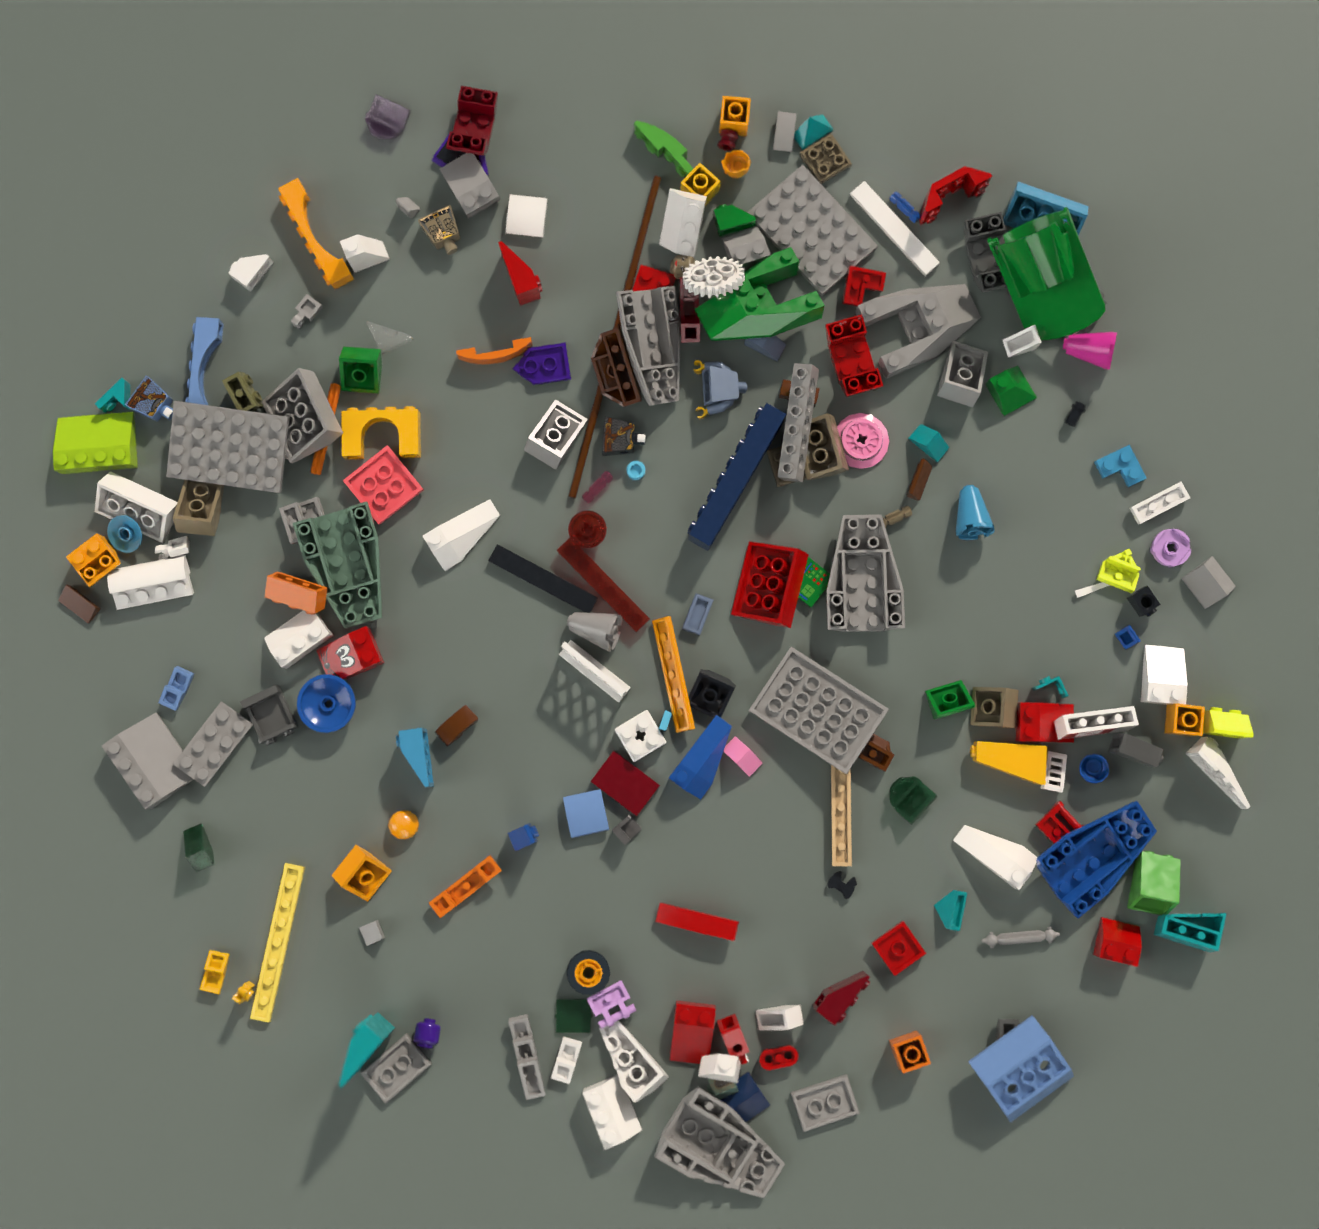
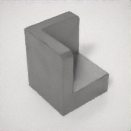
[612,814,642,845]

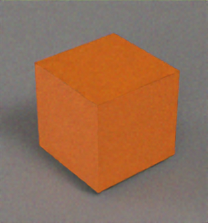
[889,1031,931,1074]

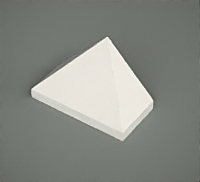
[1002,325,1042,358]

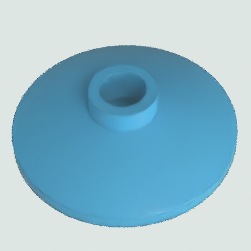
[107,515,142,553]

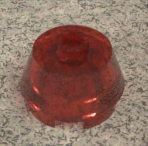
[568,510,607,548]

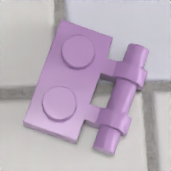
[586,980,637,1029]

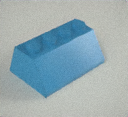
[1003,182,1089,235]

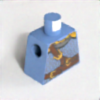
[125,376,173,421]

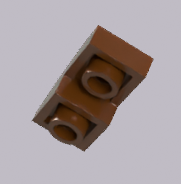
[435,705,478,747]

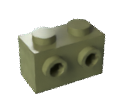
[222,372,263,412]

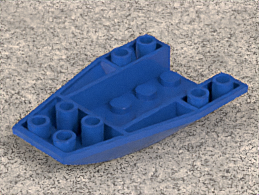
[1036,801,1157,918]

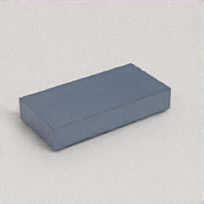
[682,593,713,636]

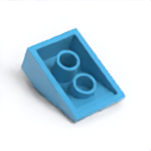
[396,728,434,787]

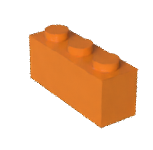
[265,571,328,614]

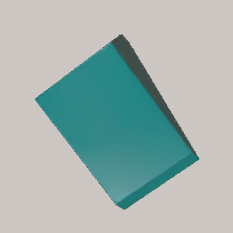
[908,424,949,462]

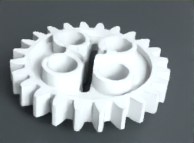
[683,256,745,298]

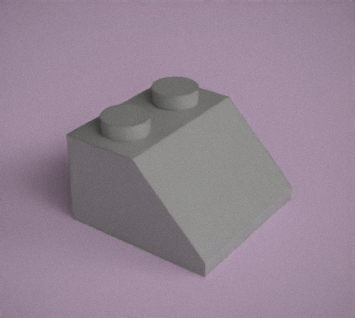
[722,227,770,270]

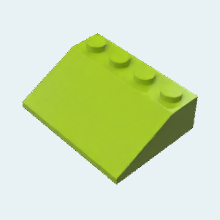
[53,412,138,474]

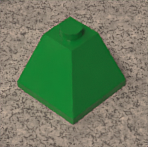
[985,366,1037,416]

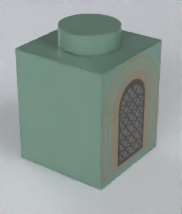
[706,1078,739,1100]

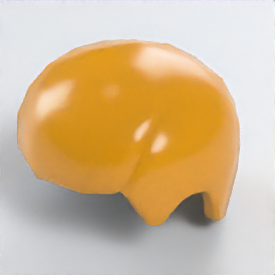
[721,150,751,179]
[388,810,419,840]

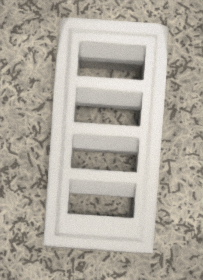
[1041,751,1067,793]

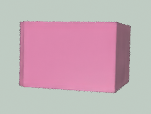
[723,736,762,777]

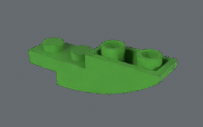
[634,121,693,177]

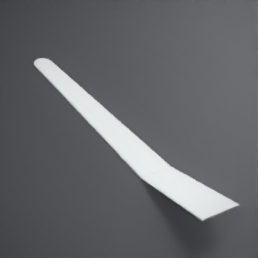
[1075,582,1110,598]

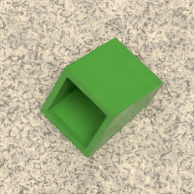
[1127,851,1181,915]

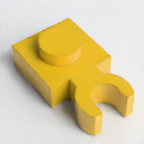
[232,981,255,1004]

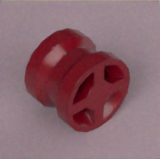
[717,129,738,151]

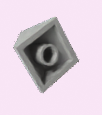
[1181,556,1236,609]

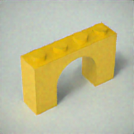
[341,406,421,460]

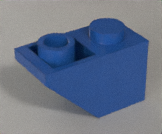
[507,823,539,851]

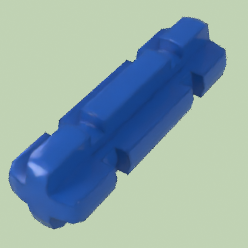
[889,191,921,223]

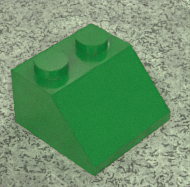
[339,346,382,394]

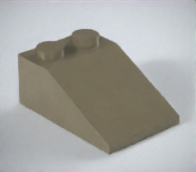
[172,480,224,536]

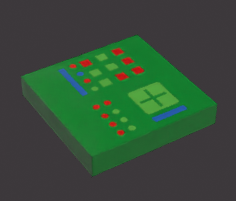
[798,557,830,608]

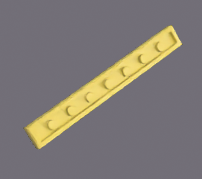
[250,863,305,1023]

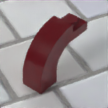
[680,277,700,343]

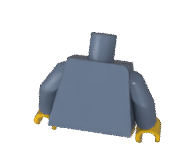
[693,360,747,419]

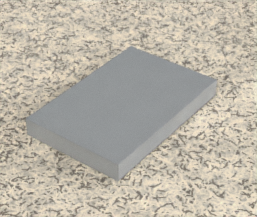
[360,1033,432,1104]
[791,1074,860,1132]

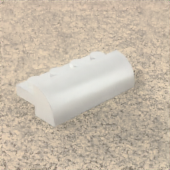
[107,555,194,610]

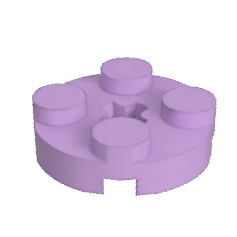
[1150,529,1191,567]

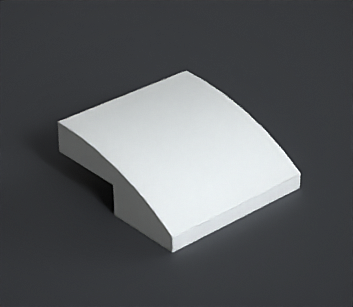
[506,194,547,237]

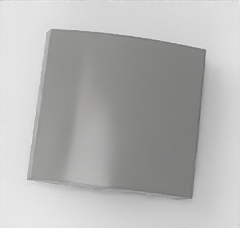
[279,497,325,545]

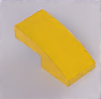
[199,950,229,995]

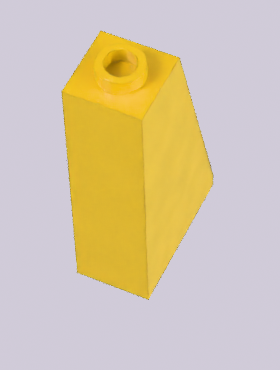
[970,741,1047,785]

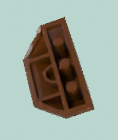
[591,328,642,407]

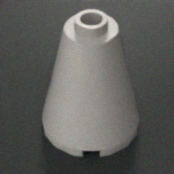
[567,612,622,652]

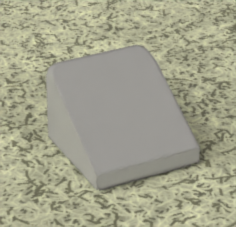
[396,197,420,219]
[360,920,385,946]

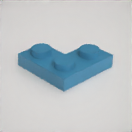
[1094,445,1147,487]

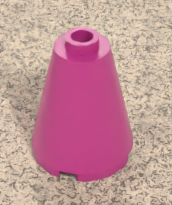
[1063,332,1117,370]

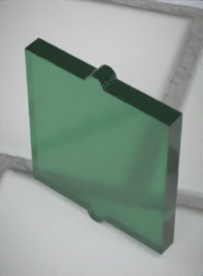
[554,999,593,1033]

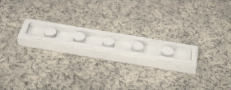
[850,181,940,276]

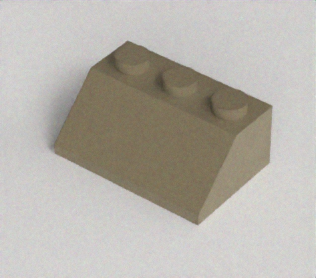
[805,413,849,480]

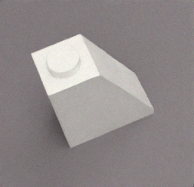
[340,234,390,272]

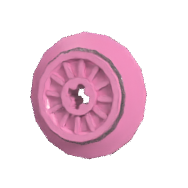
[837,413,889,469]

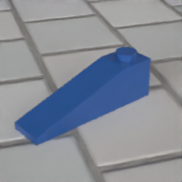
[669,715,732,800]

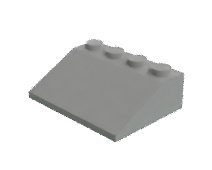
[261,368,343,464]
[102,712,194,810]

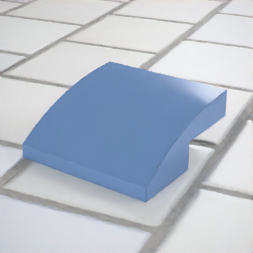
[563,789,609,838]

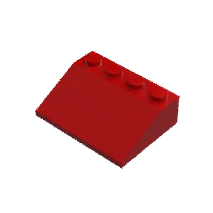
[731,541,809,628]

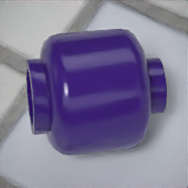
[413,1018,441,1049]

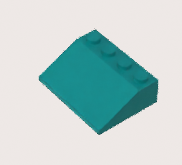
[339,1012,395,1088]

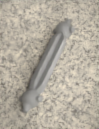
[982,927,1060,948]

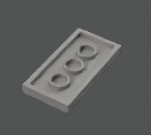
[173,701,253,787]

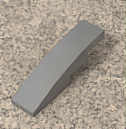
[508,1014,546,1100]

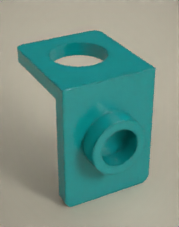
[1032,676,1069,698]

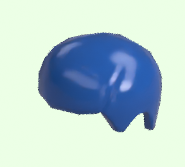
[1079,754,1109,784]

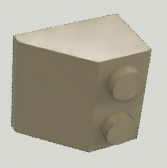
[970,687,1018,729]

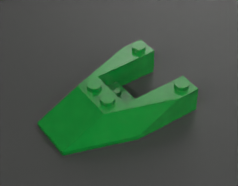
[695,247,825,341]

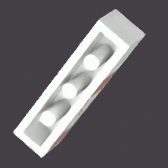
[1054,706,1139,740]

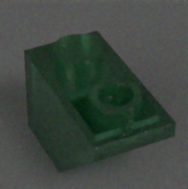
[183,823,215,872]

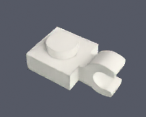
[155,536,190,560]

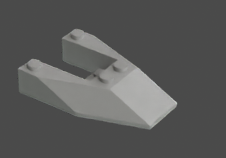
[855,284,981,379]

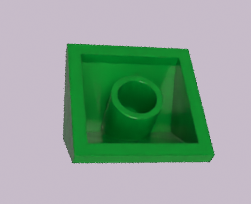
[925,680,975,719]

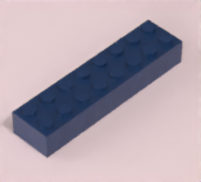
[687,403,786,551]

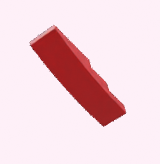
[655,903,739,941]

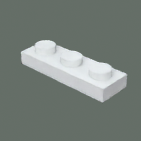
[1129,482,1190,525]

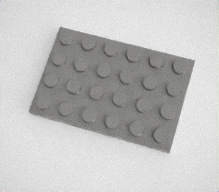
[747,165,878,296]
[166,401,289,493]
[749,647,889,775]

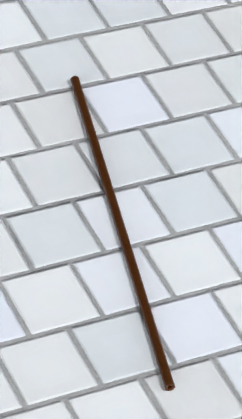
[569,176,661,498]

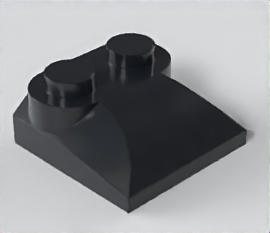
[688,669,736,718]

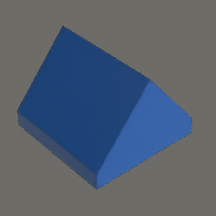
[1115,625,1141,650]

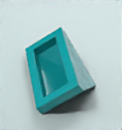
[794,114,833,150]
[934,890,967,931]

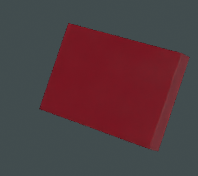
[590,751,660,816]

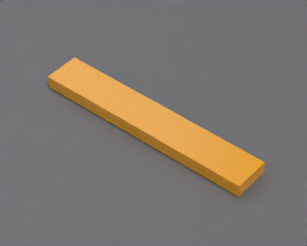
[652,616,695,733]

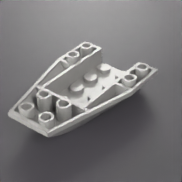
[616,286,680,406]
[826,515,905,632]

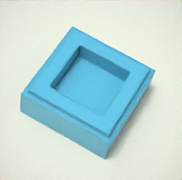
[659,710,672,731]

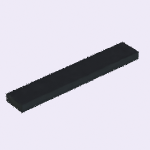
[488,544,598,613]

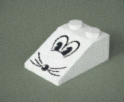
[1141,645,1187,705]

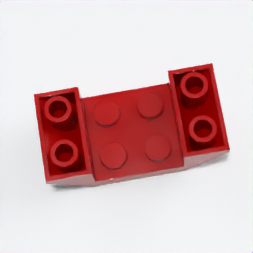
[919,166,992,225]
[825,314,883,397]

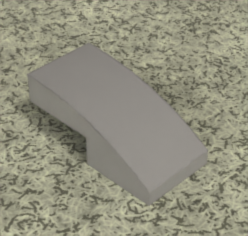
[773,111,796,152]

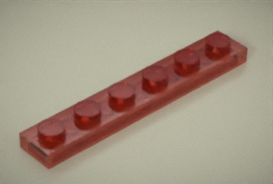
[557,537,650,633]

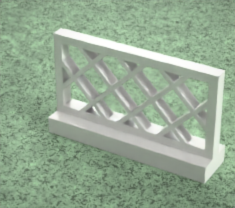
[559,640,631,703]

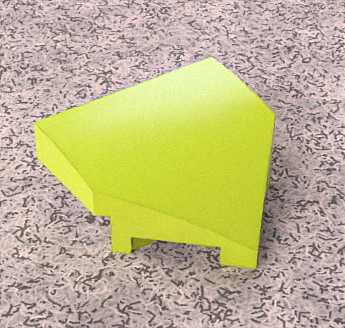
[1096,549,1141,593]

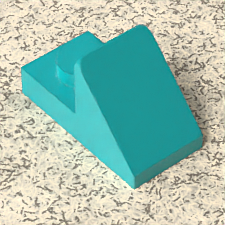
[95,378,130,413]

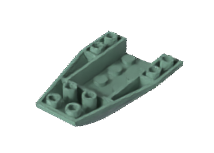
[293,501,382,628]

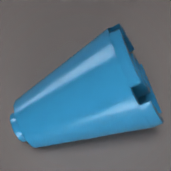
[956,485,995,540]

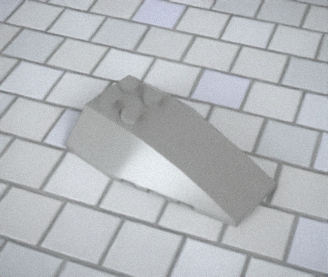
[655,1087,785,1198]

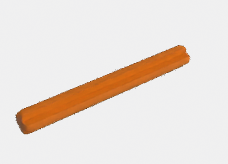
[310,383,341,475]

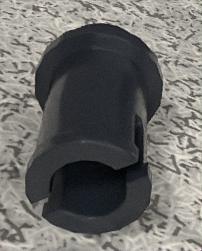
[1064,401,1086,427]

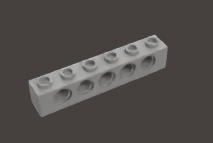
[778,363,819,482]

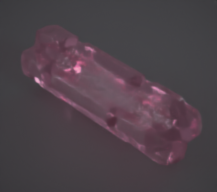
[582,471,613,503]

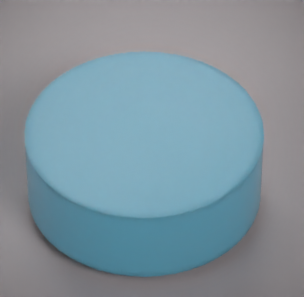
[627,461,646,481]

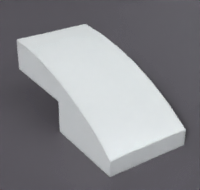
[551,1037,582,1084]

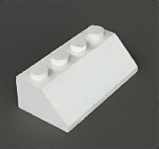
[94,471,177,543]

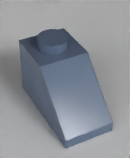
[744,335,786,362]

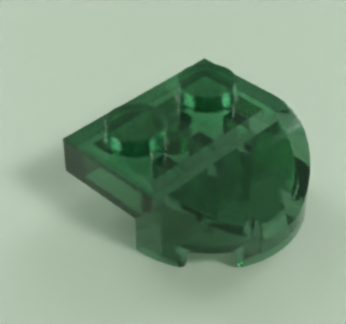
[889,776,938,825]

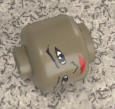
[670,255,695,279]

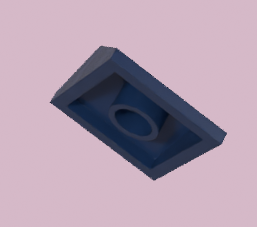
[720,1072,770,1122]

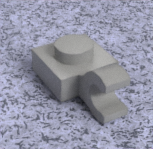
[291,294,323,329]

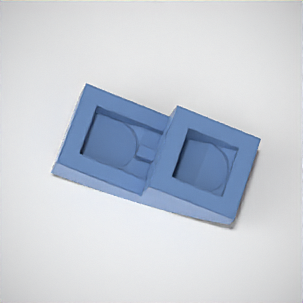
[158,666,194,711]

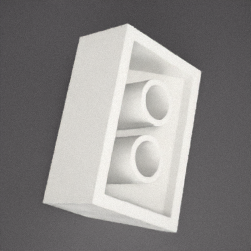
[659,188,707,257]
[264,610,334,669]
[583,1074,642,1150]

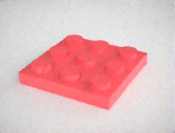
[343,445,424,525]

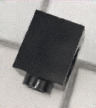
[1127,585,1161,617]

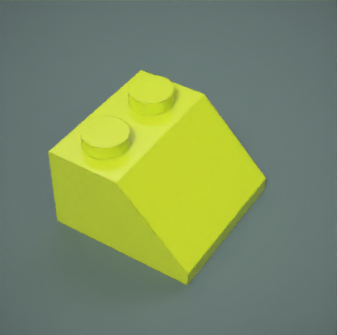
[1203,707,1253,739]

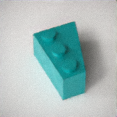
[1153,913,1227,953]

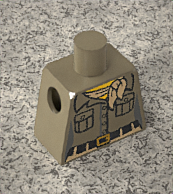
[418,205,461,254]

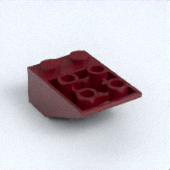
[812,971,870,1025]

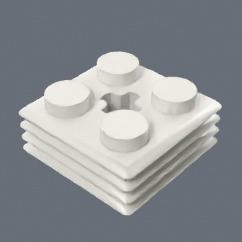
[615,710,666,762]

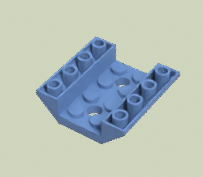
[968,1016,1074,1123]

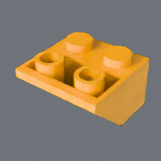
[66,533,121,587]

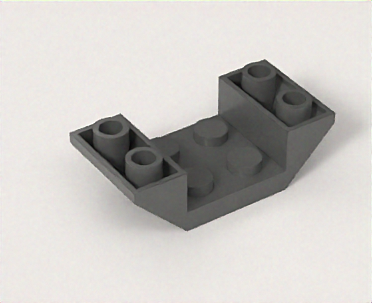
[964,212,1007,293]

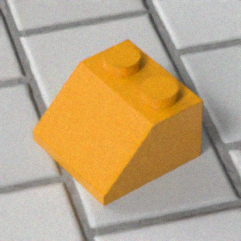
[331,845,392,902]

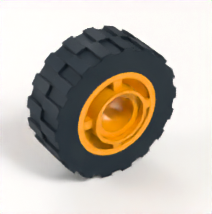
[567,950,610,995]

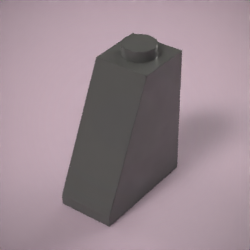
[1108,733,1164,768]

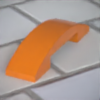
[456,337,533,364]
[429,855,502,918]

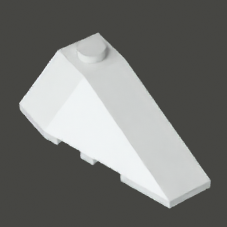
[423,499,500,571]
[1185,737,1250,809]
[953,825,1037,890]
[599,1020,669,1103]

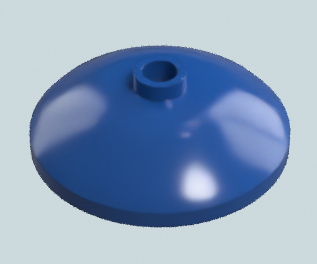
[297,674,356,733]

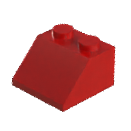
[1093,917,1142,967]

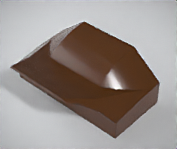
[858,734,895,772]

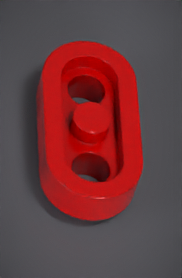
[759,1045,798,1070]

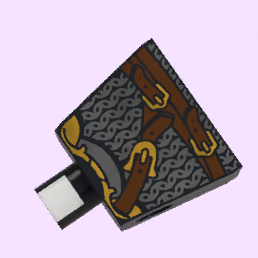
[602,417,646,456]

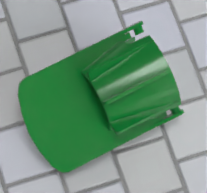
[988,207,1106,341]

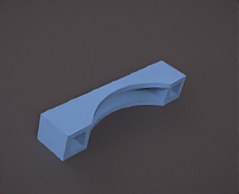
[185,317,224,405]

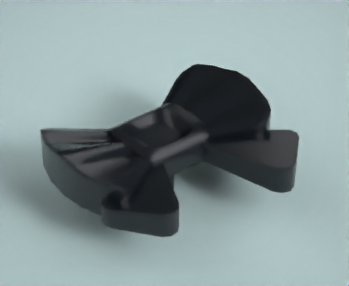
[827,871,857,899]

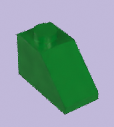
[713,204,756,237]

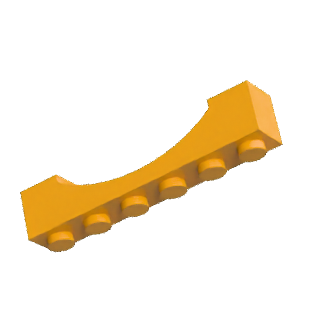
[278,178,354,290]

